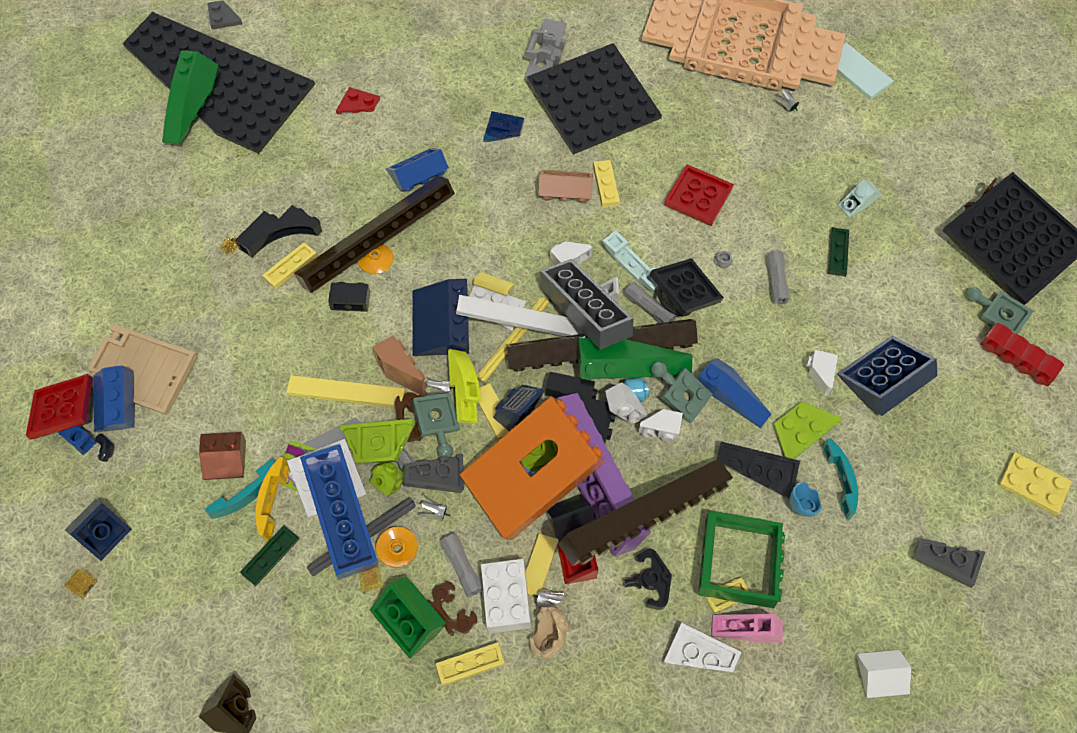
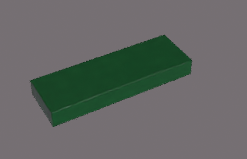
[828,227,849,277]
[239,525,299,587]

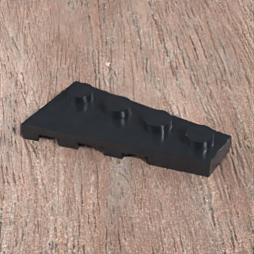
[717,441,800,499]

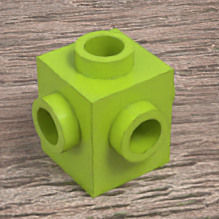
[369,462,403,496]

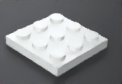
[287,439,366,518]

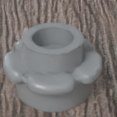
[715,251,733,268]

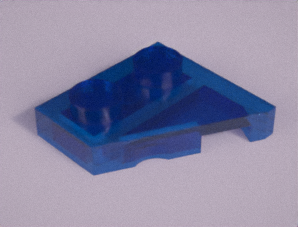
[483,111,525,142]

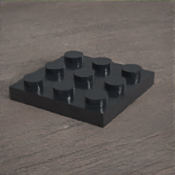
[649,258,724,316]

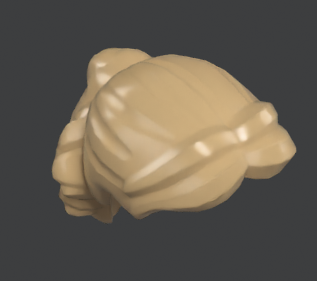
[529,607,569,659]

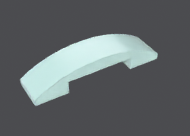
[603,230,658,291]

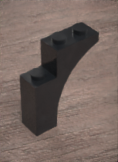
[235,205,322,258]
[545,372,616,444]

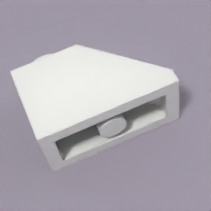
[550,242,593,265]
[806,350,838,396]

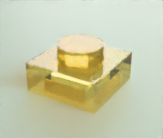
[359,566,383,592]
[64,569,97,599]

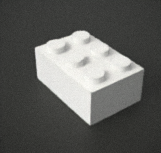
[481,559,532,633]

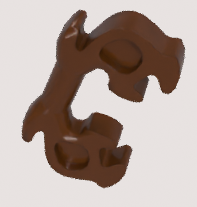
[394,392,423,442]
[428,581,478,636]

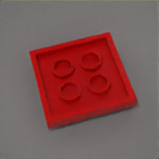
[664,164,734,226]
[26,374,93,440]

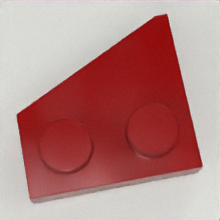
[336,87,380,114]

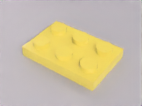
[999,452,1072,516]

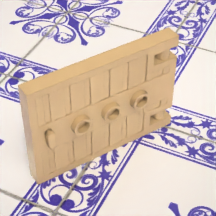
[88,324,198,415]

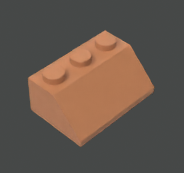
[538,170,593,202]

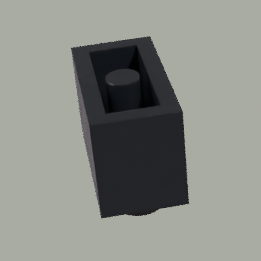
[328,282,370,312]

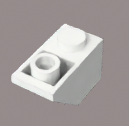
[605,382,647,423]
[638,409,683,442]

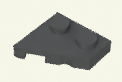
[207,0,243,29]

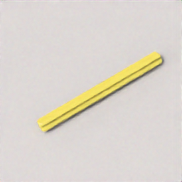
[477,297,549,382]

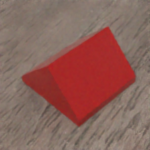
[557,544,598,584]

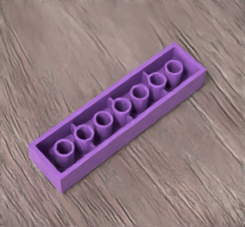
[557,393,652,557]

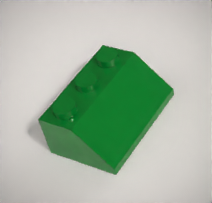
[370,576,447,659]

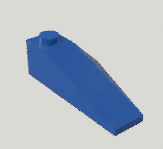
[698,358,771,428]

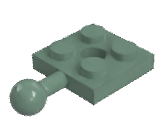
[966,287,1034,334]
[651,362,713,423]
[412,393,460,458]

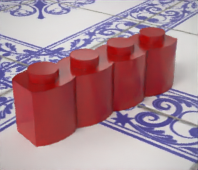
[981,322,1064,387]

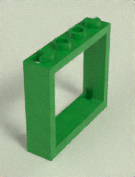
[698,511,786,609]

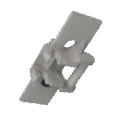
[524,19,566,81]

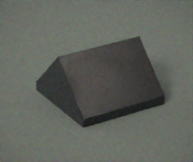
[546,494,595,542]

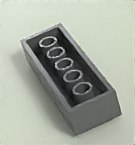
[540,259,634,350]

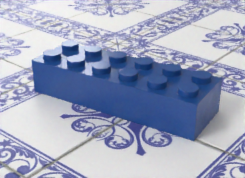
[300,444,379,580]

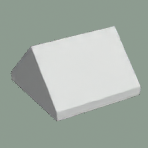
[856,650,911,698]

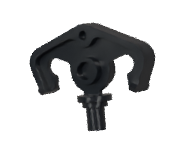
[623,549,672,610]

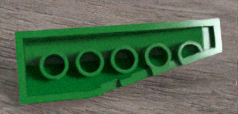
[162,50,219,144]
[578,337,692,379]

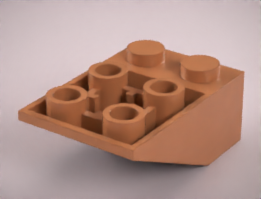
[373,336,427,397]

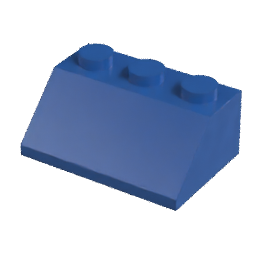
[386,148,449,191]
[93,365,134,433]

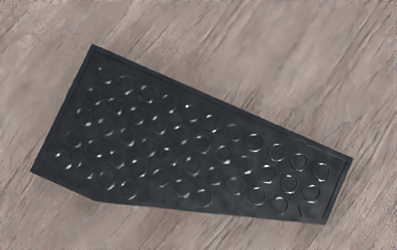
[123,12,315,154]

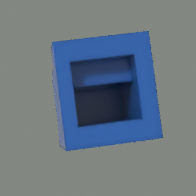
[57,426,97,456]

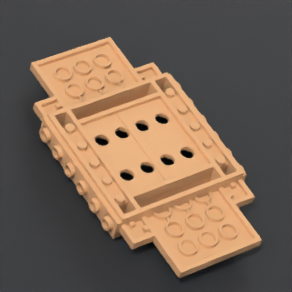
[642,0,846,91]

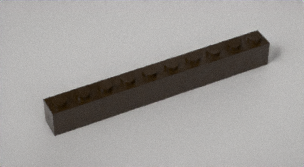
[294,176,455,293]
[506,319,698,372]
[559,458,733,566]

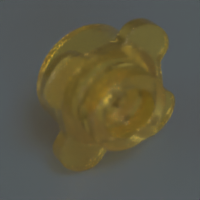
[221,236,237,256]

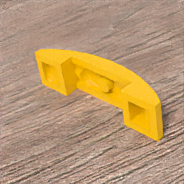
[255,457,290,541]

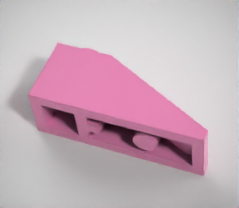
[712,614,783,643]

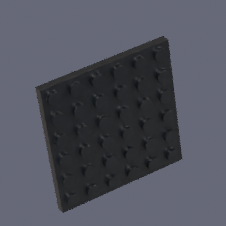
[527,43,662,155]
[942,172,1077,305]

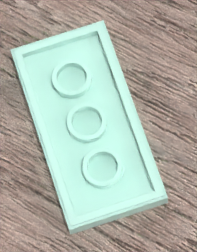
[837,43,894,100]

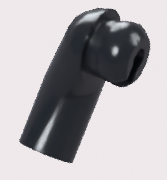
[95,434,115,462]

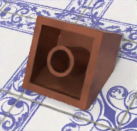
[199,432,246,480]

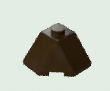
[198,674,256,733]

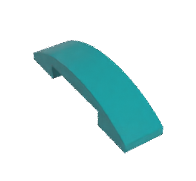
[823,438,858,520]
[204,458,275,519]

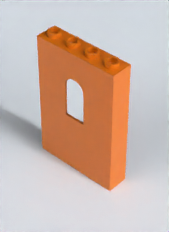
[459,396,605,540]

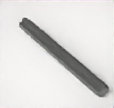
[307,498,416,576]

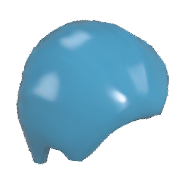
[790,482,822,517]

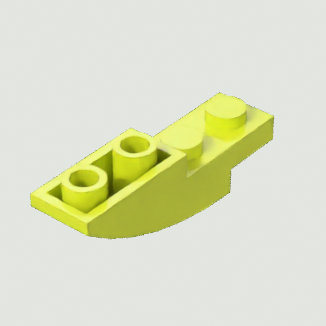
[448,349,481,424]

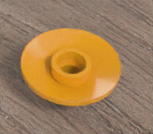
[358,244,394,274]
[376,527,418,568]

